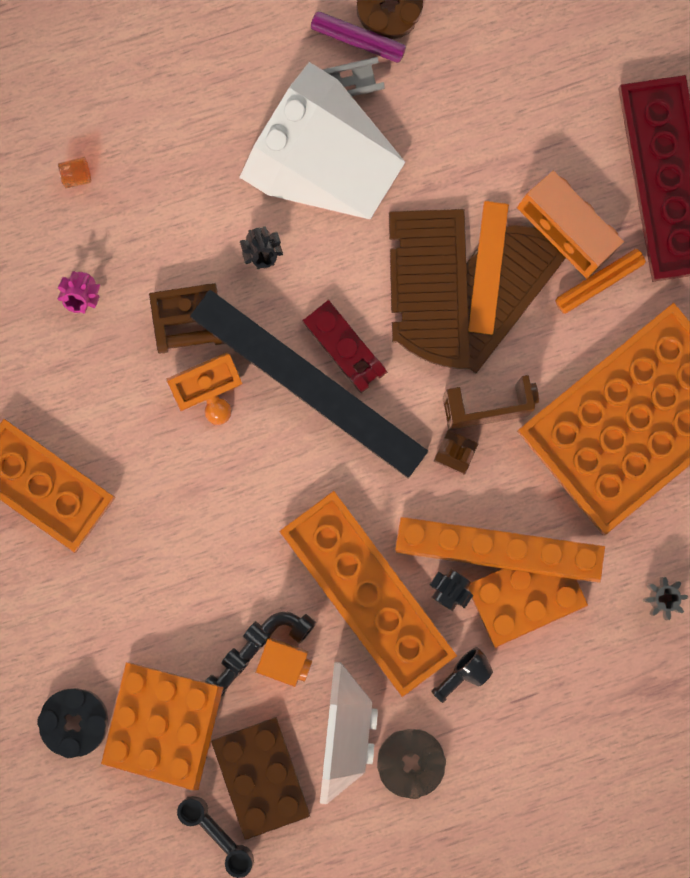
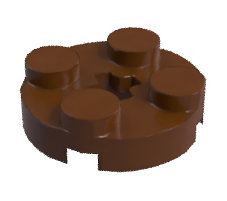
[357,0,423,39]

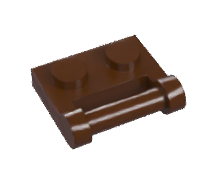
[149,283,225,354]

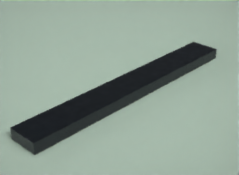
[190,290,428,479]

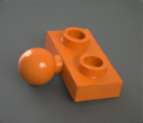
[166,352,243,425]

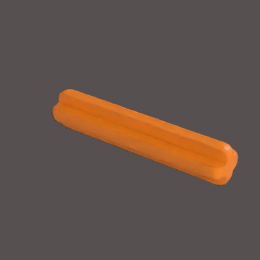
[555,249,646,314]

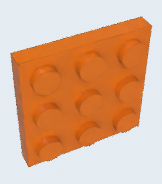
[101,662,223,790]

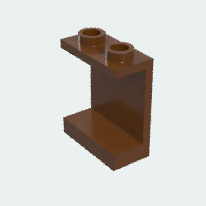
[443,375,539,430]

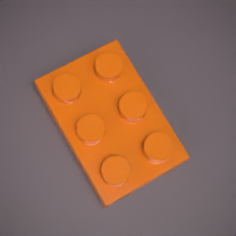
[468,568,588,648]

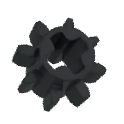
[240,226,283,269]
[430,569,473,611]

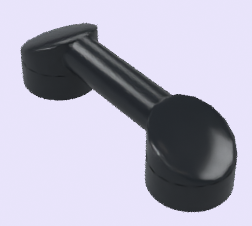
[177,796,254,878]

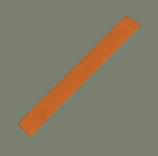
[468,201,509,335]

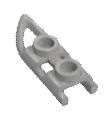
[322,57,385,96]

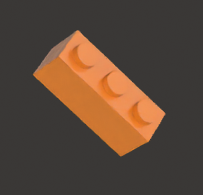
[516,170,624,279]

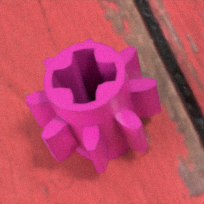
[57,271,100,314]

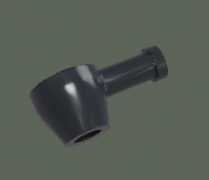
[431,647,493,703]

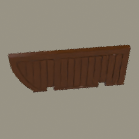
[389,209,470,369]
[466,226,566,374]

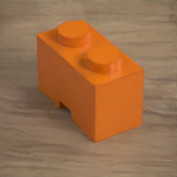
[255,638,312,687]

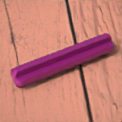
[311,11,406,63]

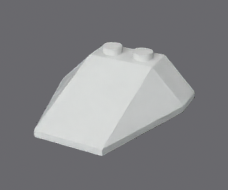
[240,62,405,219]
[320,662,378,804]

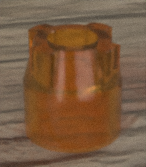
[58,157,92,189]

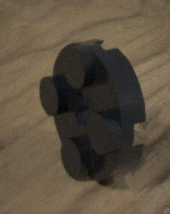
[37,688,108,758]

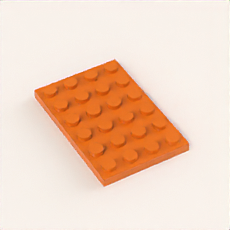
[517,302,690,536]

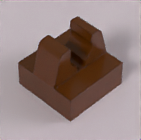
[433,430,479,475]

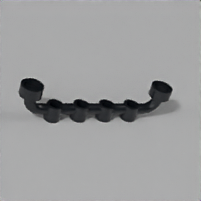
[205,612,317,758]

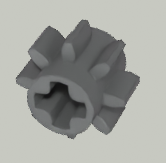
[643,577,688,620]

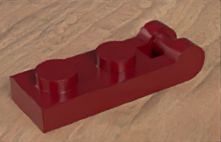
[302,299,388,394]

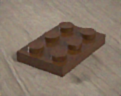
[211,717,310,840]

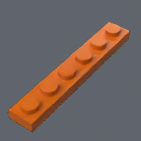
[395,517,605,583]

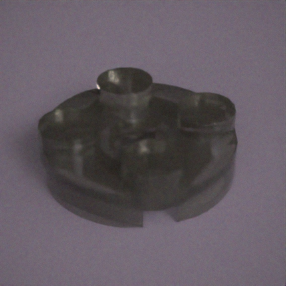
[377,728,446,799]

